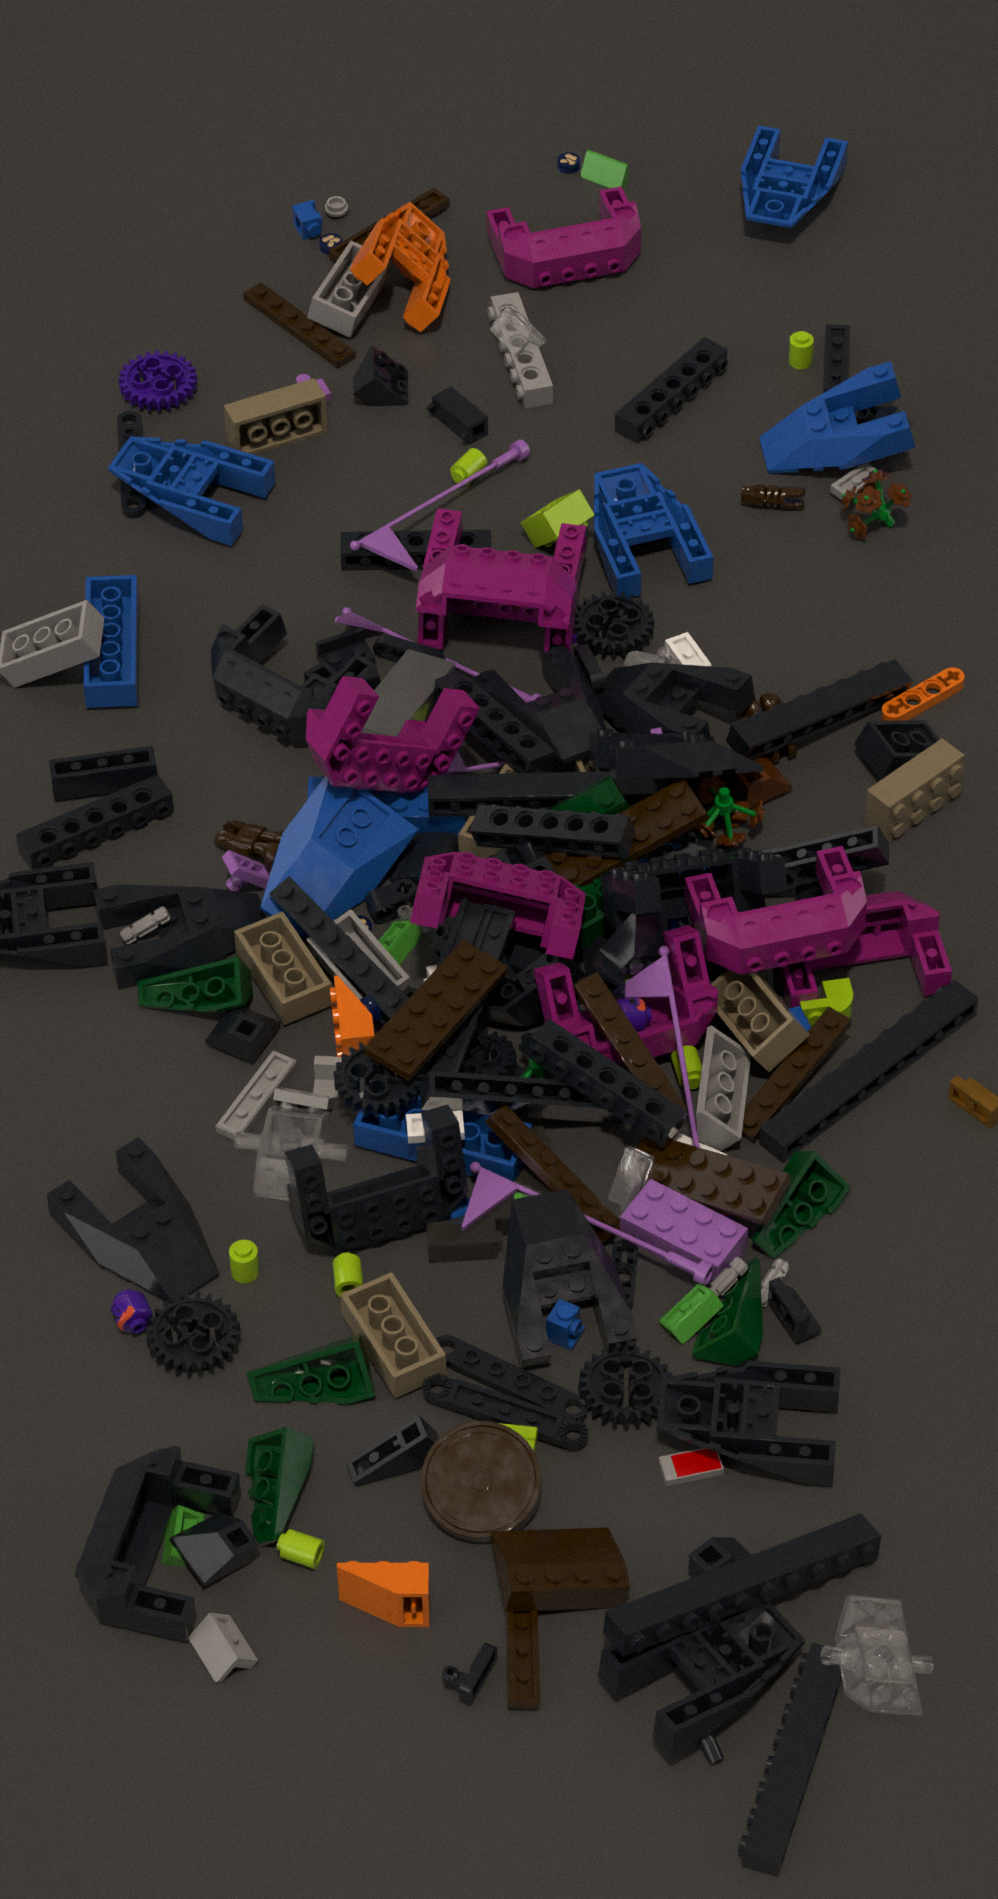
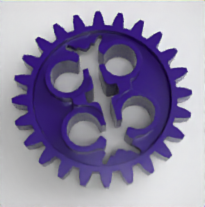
[118,350,197,411]

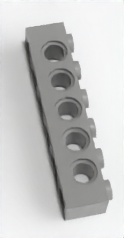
[487,292,553,409]

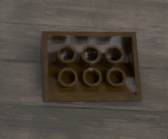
[490,1527,630,1612]

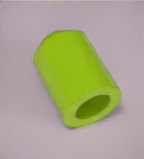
[789,331,814,369]
[450,448,487,485]
[671,1045,702,1089]
[229,1240,260,1283]
[332,1252,363,1297]
[277,1529,325,1569]

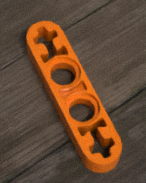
[881,667,965,721]

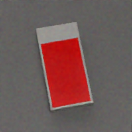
[658,1448,724,1487]

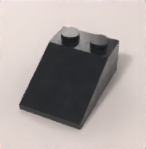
[854,720,940,780]

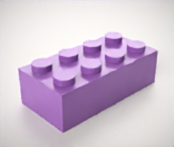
[620,1179,748,1284]

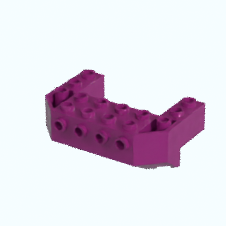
[486,186,641,288]
[423,508,587,623]
[416,544,577,653]
[306,676,480,794]
[684,846,867,974]
[410,852,586,960]
[775,891,952,1008]
[533,925,718,1067]

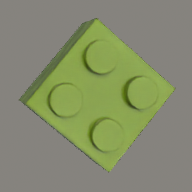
[520,489,595,548]

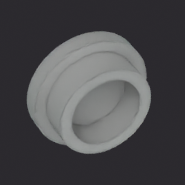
[325,196,348,217]

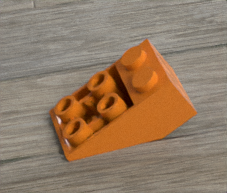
[330,976,375,1057]
[337,1561,430,1627]

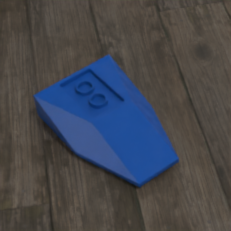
[259,776,419,940]

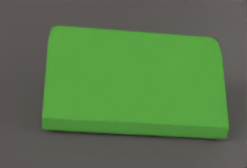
[581,150,628,188]
[379,921,422,965]
[659,1283,723,1344]
[161,1505,205,1567]

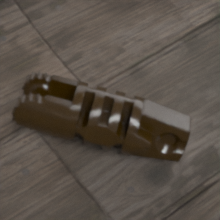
[741,484,805,510]

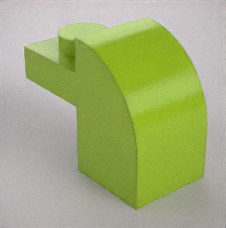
[800,978,853,1026]

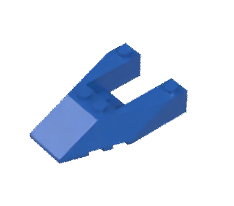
[741,125,848,228]
[759,361,916,474]
[108,436,276,546]
[594,463,713,598]

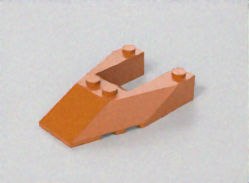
[350,202,450,332]

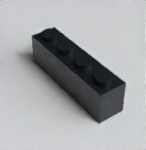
[49,746,157,800]

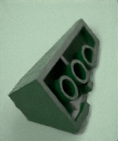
[549,775,630,815]
[245,1427,314,1547]

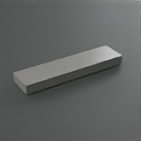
[215,1050,297,1143]

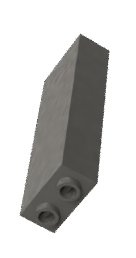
[361,649,455,737]

